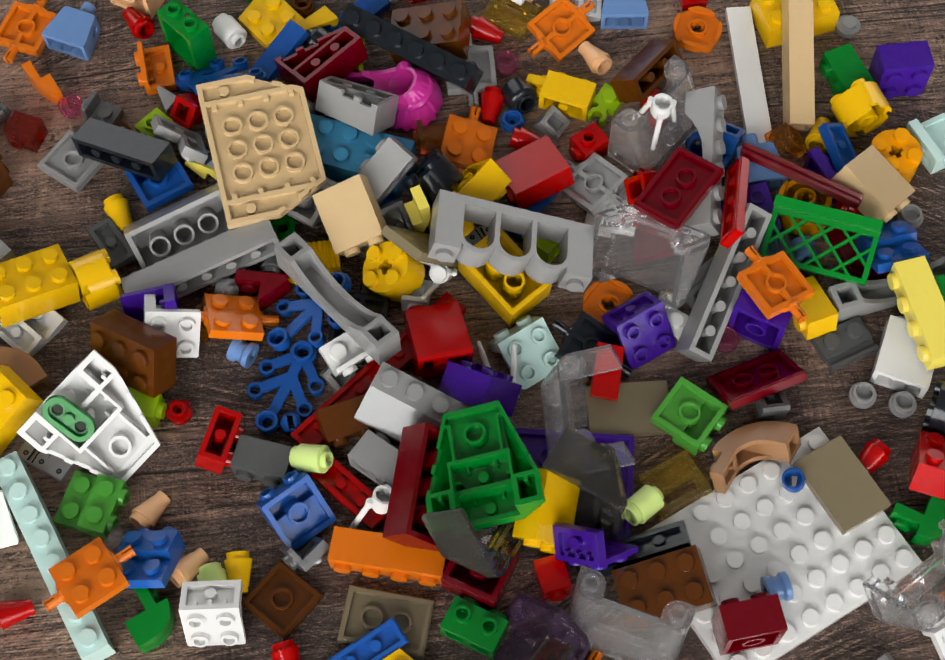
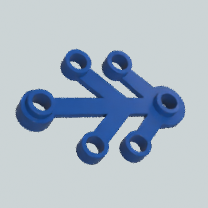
[175,57,268,95]
[267,271,352,351]
[247,340,325,435]

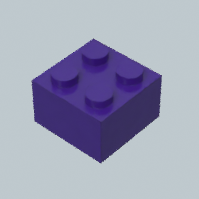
[868,40,935,99]
[726,288,792,351]
[438,359,522,417]

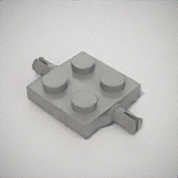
[446,33,497,107]
[561,152,629,217]

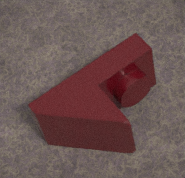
[235,269,292,311]

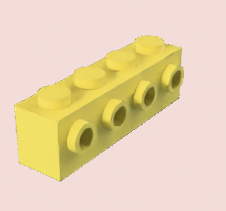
[887,256,945,371]

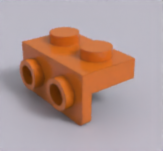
[134,41,177,96]

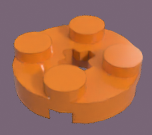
[672,6,722,53]
[582,279,634,324]

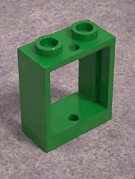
[156,0,217,72]

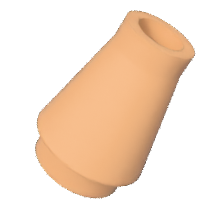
[578,41,612,75]
[129,491,171,530]
[170,547,210,588]

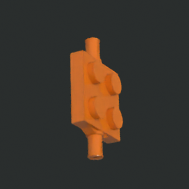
[0,0,57,64]
[526,0,596,63]
[440,106,498,172]
[736,245,815,323]
[201,293,279,341]
[42,537,136,619]

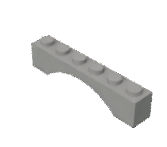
[681,86,727,240]
[273,232,401,366]
[826,256,945,323]

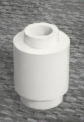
[212,13,247,49]

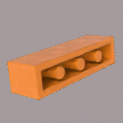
[328,526,449,587]

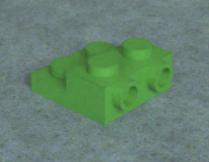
[650,376,728,456]
[53,470,130,540]

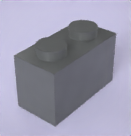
[230,434,294,488]

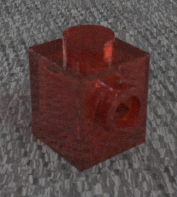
[3,110,48,153]

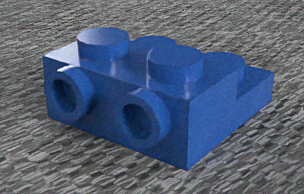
[124,157,194,212]
[856,220,929,274]
[255,470,337,551]
[116,526,186,589]

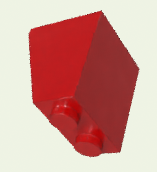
[404,300,474,379]

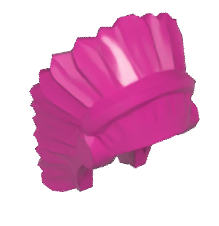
[344,61,443,132]

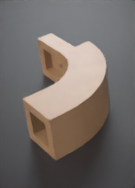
[0,346,54,396]
[710,421,801,494]

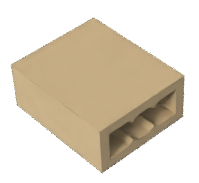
[831,145,916,223]
[312,174,387,258]

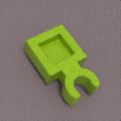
[587,83,624,127]

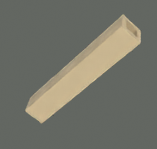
[781,0,815,131]

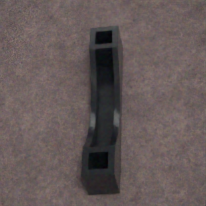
[337,3,484,95]

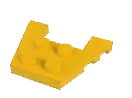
[238,0,339,49]

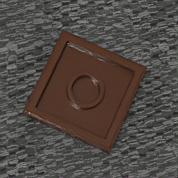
[241,560,324,641]

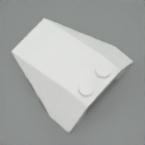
[17,349,161,482]

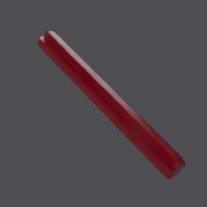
[740,142,864,208]

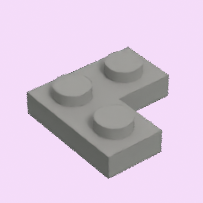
[150,114,208,165]

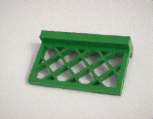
[760,194,884,286]

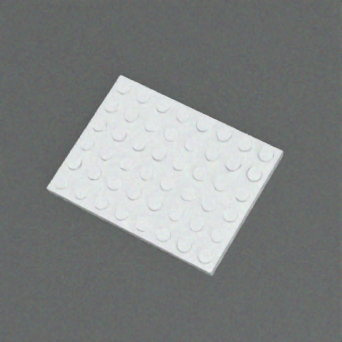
[645,427,923,660]

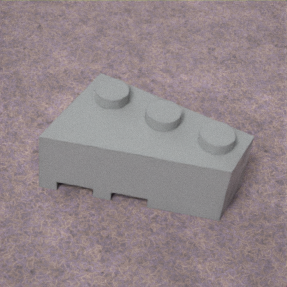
[315,75,399,136]

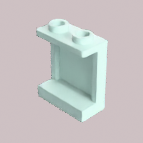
[905,112,945,175]

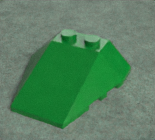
[425,400,546,533]

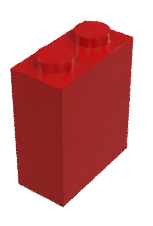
[494,135,574,209]

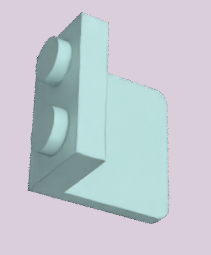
[488,315,565,390]

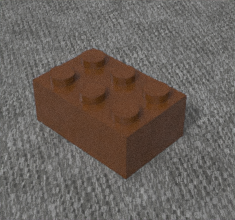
[388,0,471,65]
[90,309,177,398]
[611,544,718,631]

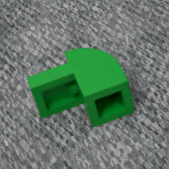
[888,496,945,546]
[125,588,175,654]

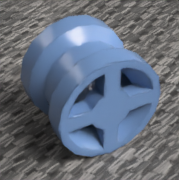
[791,235,819,263]
[226,339,259,369]
[760,571,793,601]

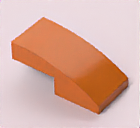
[21,61,67,107]

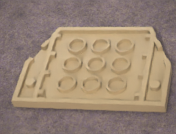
[196,75,327,229]

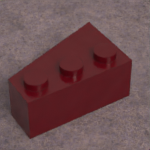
[274,26,369,103]

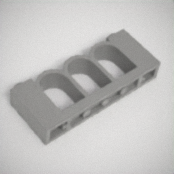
[427,189,594,293]

